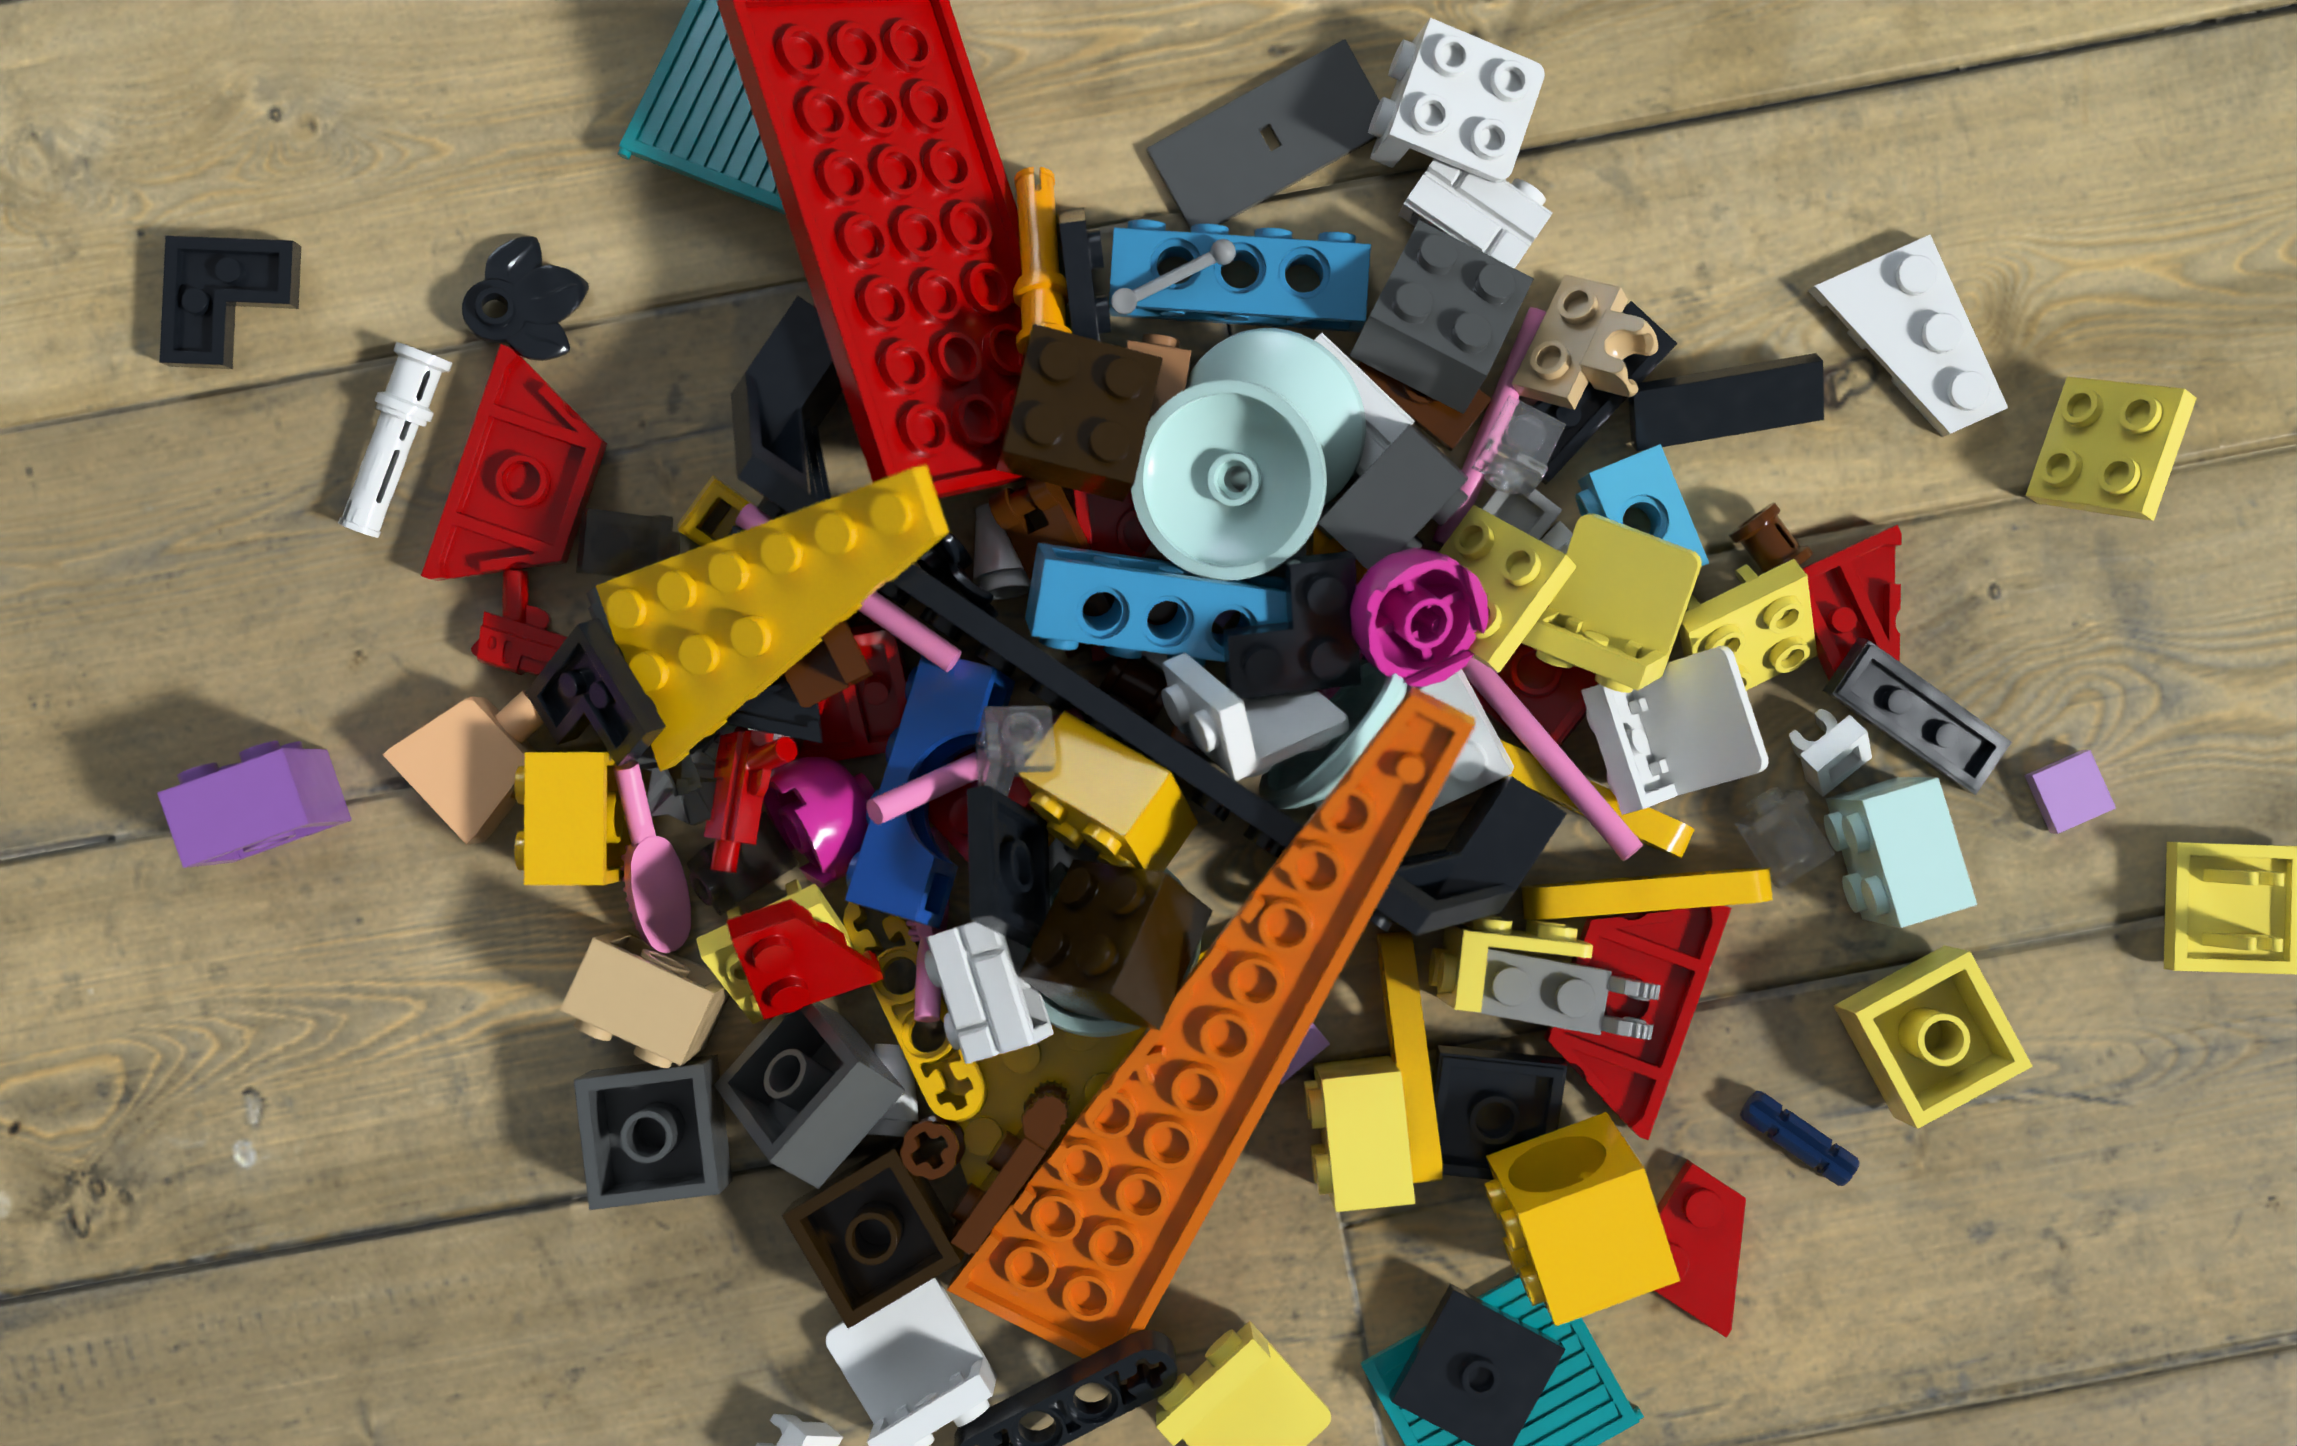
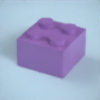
[157,741,352,868]

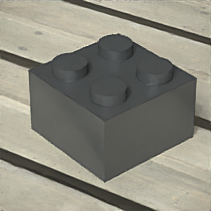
[1349,220,1534,414]
[1318,425,1468,570]
[714,1001,906,1189]
[574,1054,733,1210]

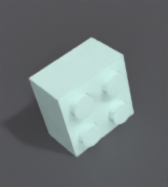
[1824,777,1977,928]

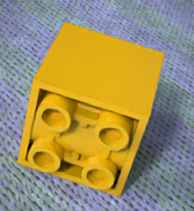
[1484,1112,1680,1327]

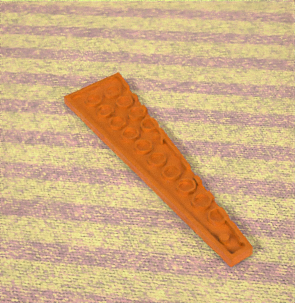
[947,686,1476,1374]

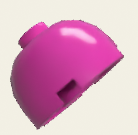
[1350,548,1488,687]
[763,757,875,888]

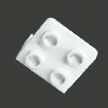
[1368,18,1545,183]
[1581,646,1768,815]
[1162,653,1349,781]
[826,1277,997,1446]

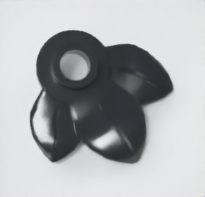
[462,236,589,361]
[916,530,999,618]

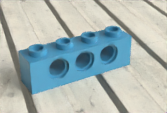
[1109,219,1371,332]
[1025,543,1288,667]

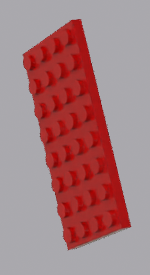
[717,0,1027,499]

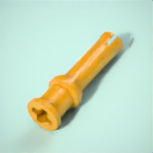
[1013,167,1072,355]

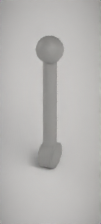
[1111,239,1236,315]

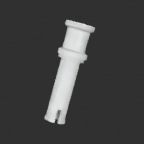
[338,342,453,538]

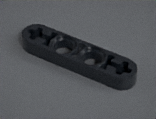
[954,1330,1178,1446]

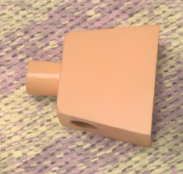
[383,689,544,845]

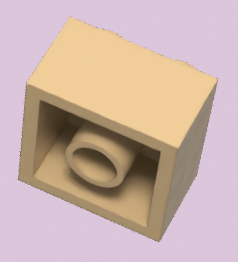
[560,929,730,1069]

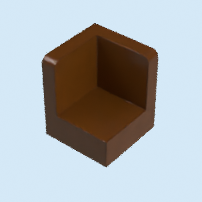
[784,620,873,708]

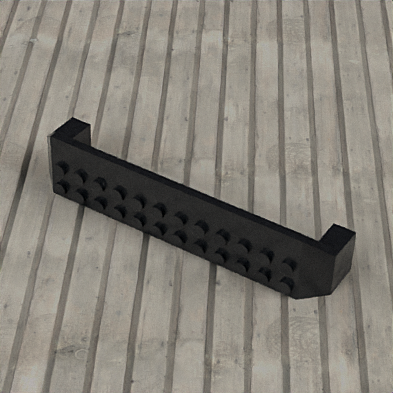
[731,295,1568,935]

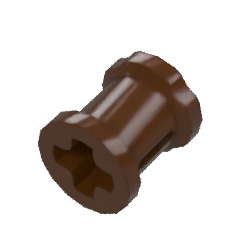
[1729,502,1814,573]
[1098,657,1168,724]
[900,1115,966,1180]

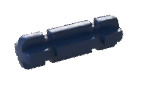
[1740,1091,1860,1186]

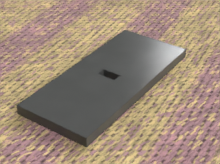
[1147,39,1380,230]

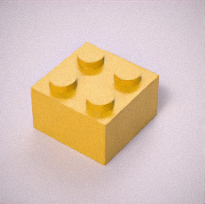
[1018,711,1198,872]
[514,752,631,885]

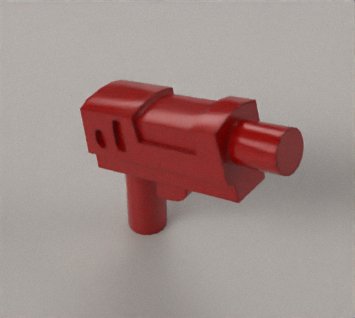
[471,570,567,676]
[704,726,798,873]

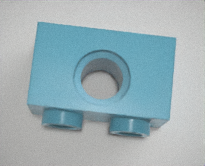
[1576,444,1709,567]

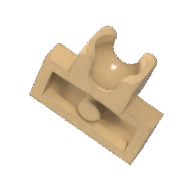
[1511,274,1658,410]

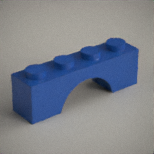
[845,655,1015,929]

